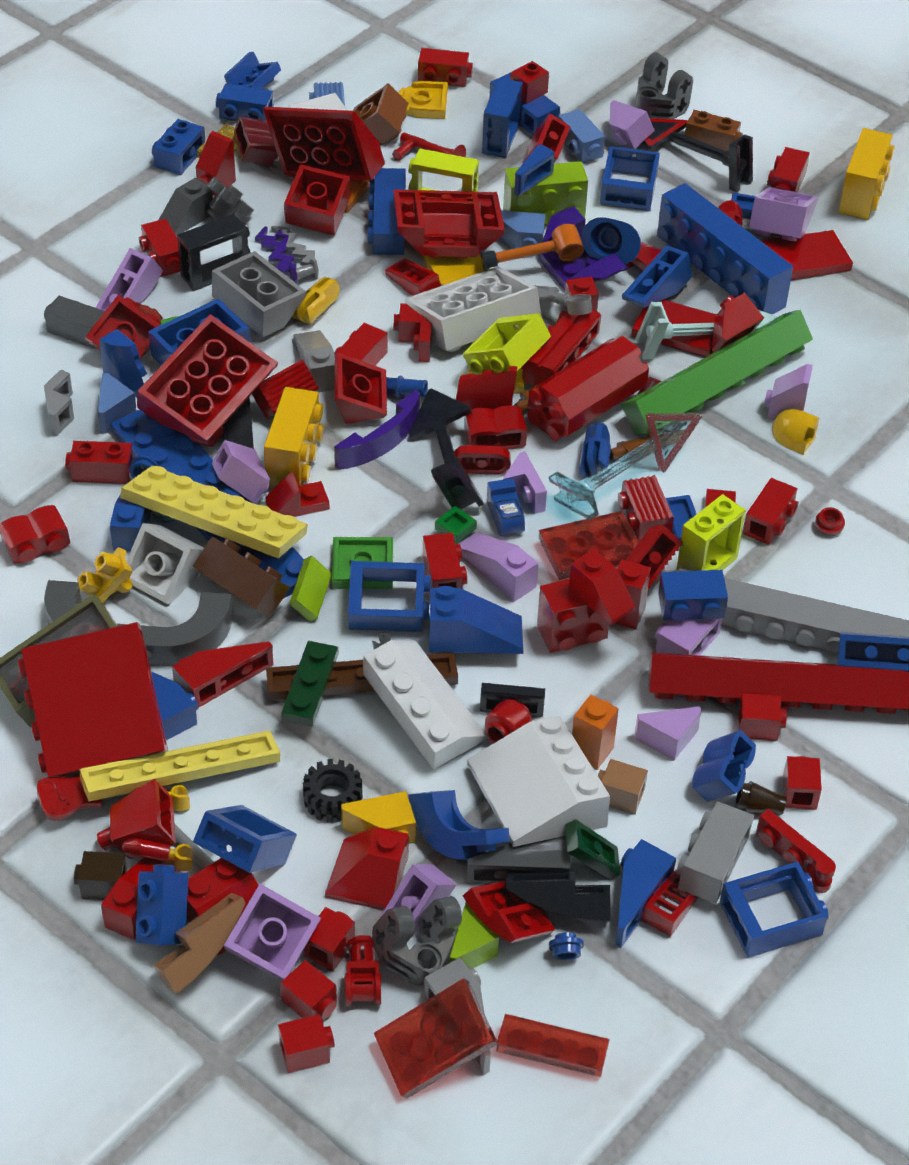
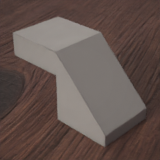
[44,370,74,436]

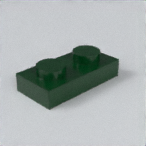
[565,819,621,880]

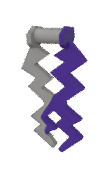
[255,226,319,284]

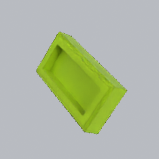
[289,555,332,622]

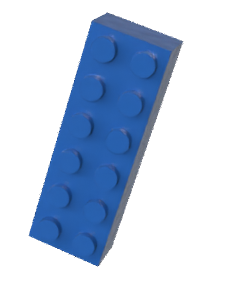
[657,183,793,315]

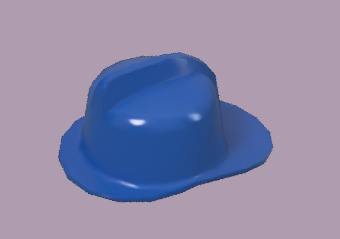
[581,217,641,264]

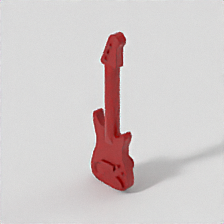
[37,776,102,821]

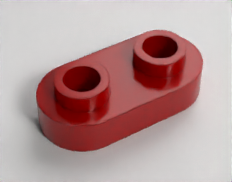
[454,445,511,474]

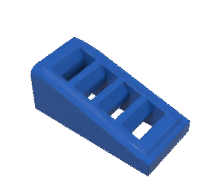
[514,144,554,196]

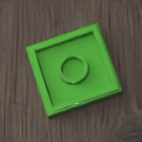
[332,537,393,589]

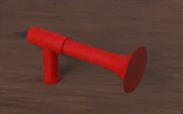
[392,132,466,161]

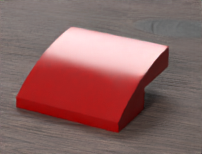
[462,881,555,943]

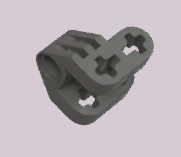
[635,52,693,119]
[372,896,462,985]

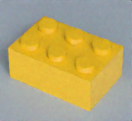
[838,128,895,220]
[264,387,324,489]

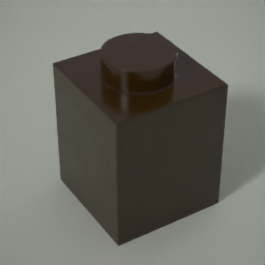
[74,851,127,900]

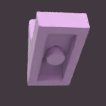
[503,451,547,514]

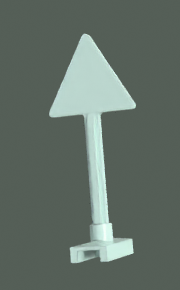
[635,302,777,360]

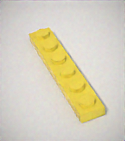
[80,730,280,802]

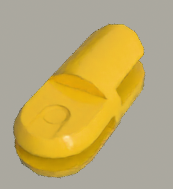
[292,277,340,325]

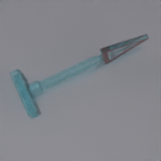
[548,413,702,520]

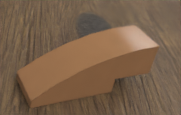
[153,893,246,994]

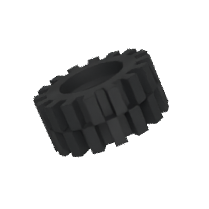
[303,759,363,823]

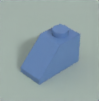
[499,210,545,249]

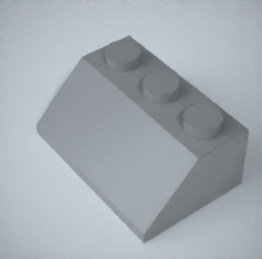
[212,251,306,337]

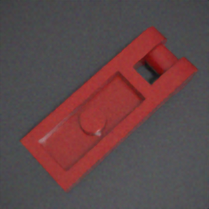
[755,809,836,893]

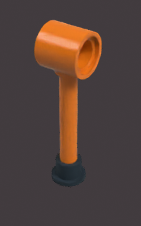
[480,224,584,271]

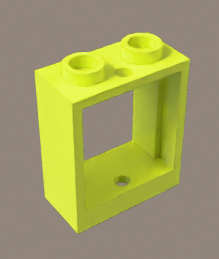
[408,149,479,192]
[462,313,551,375]
[676,494,746,571]

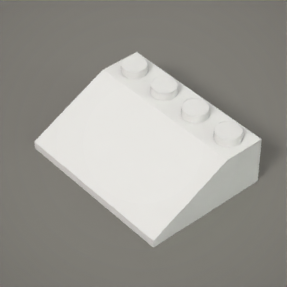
[405,267,542,351]
[467,716,610,847]

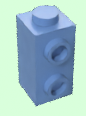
[558,109,605,163]

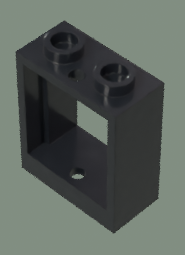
[177,213,251,291]

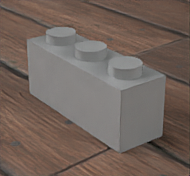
[676,801,755,904]

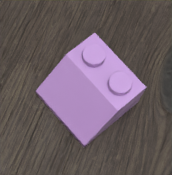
[224,884,321,980]

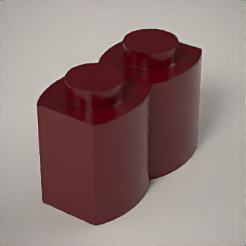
[234,116,278,166]

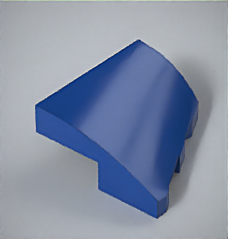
[99,329,147,398]

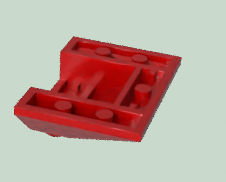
[393,189,505,259]

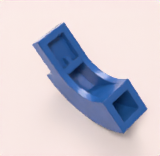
[408,790,510,860]

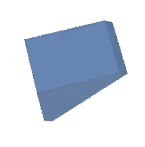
[98,373,137,433]

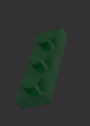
[281,640,339,727]

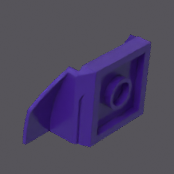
[540,206,627,291]

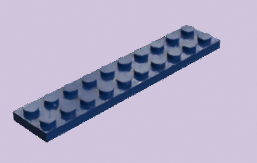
[110,409,304,599]

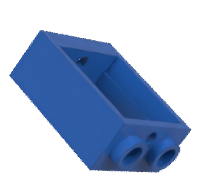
[482,78,523,158]
[600,146,660,211]
[348,561,431,632]
[193,805,297,873]
[720,862,829,958]

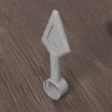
[534,285,592,315]

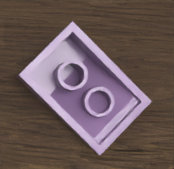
[749,187,819,241]

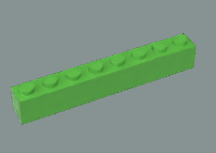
[621,309,813,436]

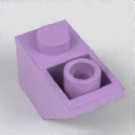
[212,440,270,504]

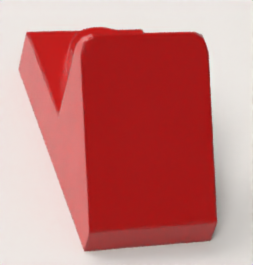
[265,472,330,517]

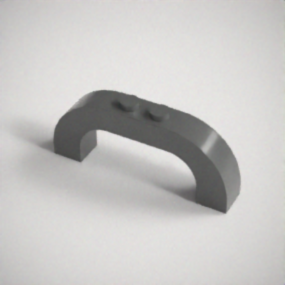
[44,580,234,666]

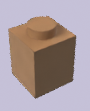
[598,759,648,815]

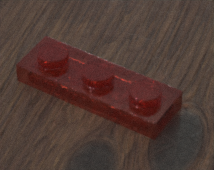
[496,1014,610,1077]

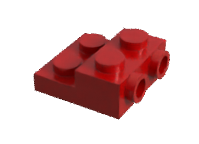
[85,294,161,359]

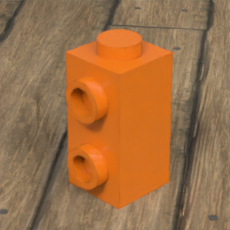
[572,694,619,770]

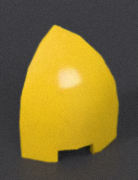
[772,409,820,455]

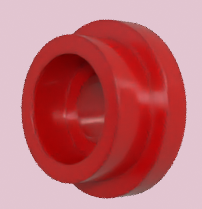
[815,507,845,535]

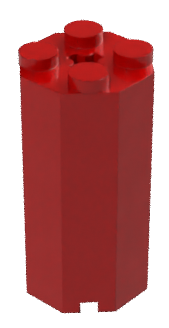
[527,336,649,441]

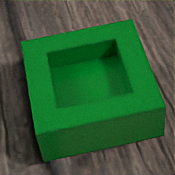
[435,506,477,544]

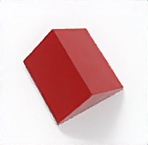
[335,352,387,424]

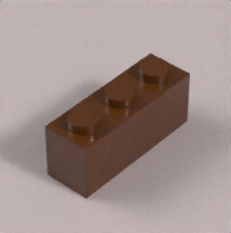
[192,536,290,618]

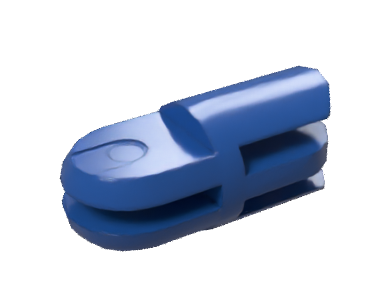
[579,423,611,477]

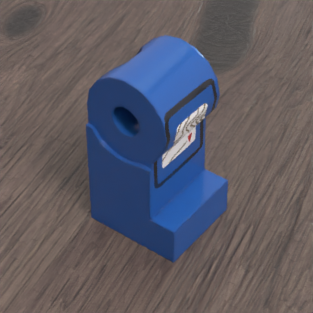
[487,478,525,535]

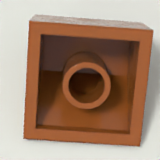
[353,83,409,145]

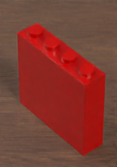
[18,622,168,777]

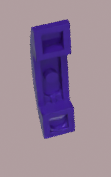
[334,390,420,470]

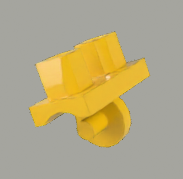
[77,547,133,603]

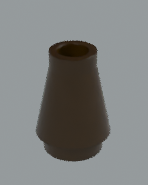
[735,781,787,815]

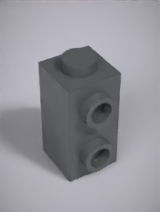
[44,295,105,348]

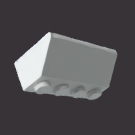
[363,640,487,770]

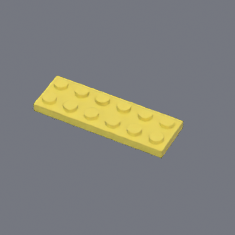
[120,466,308,558]

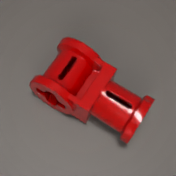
[345,935,381,1006]

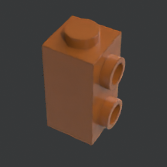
[685,110,743,151]

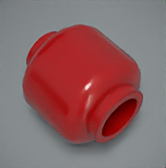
[485,699,532,743]

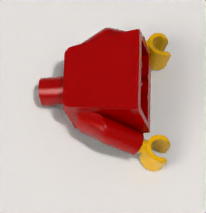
[97,779,193,871]

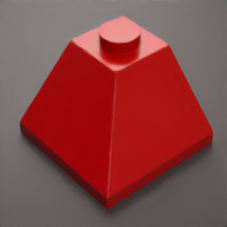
[325,827,409,910]

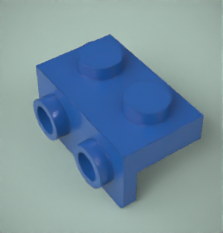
[224,52,281,89]

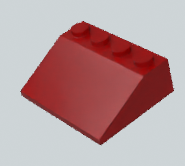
[263,107,385,181]
[137,314,278,443]

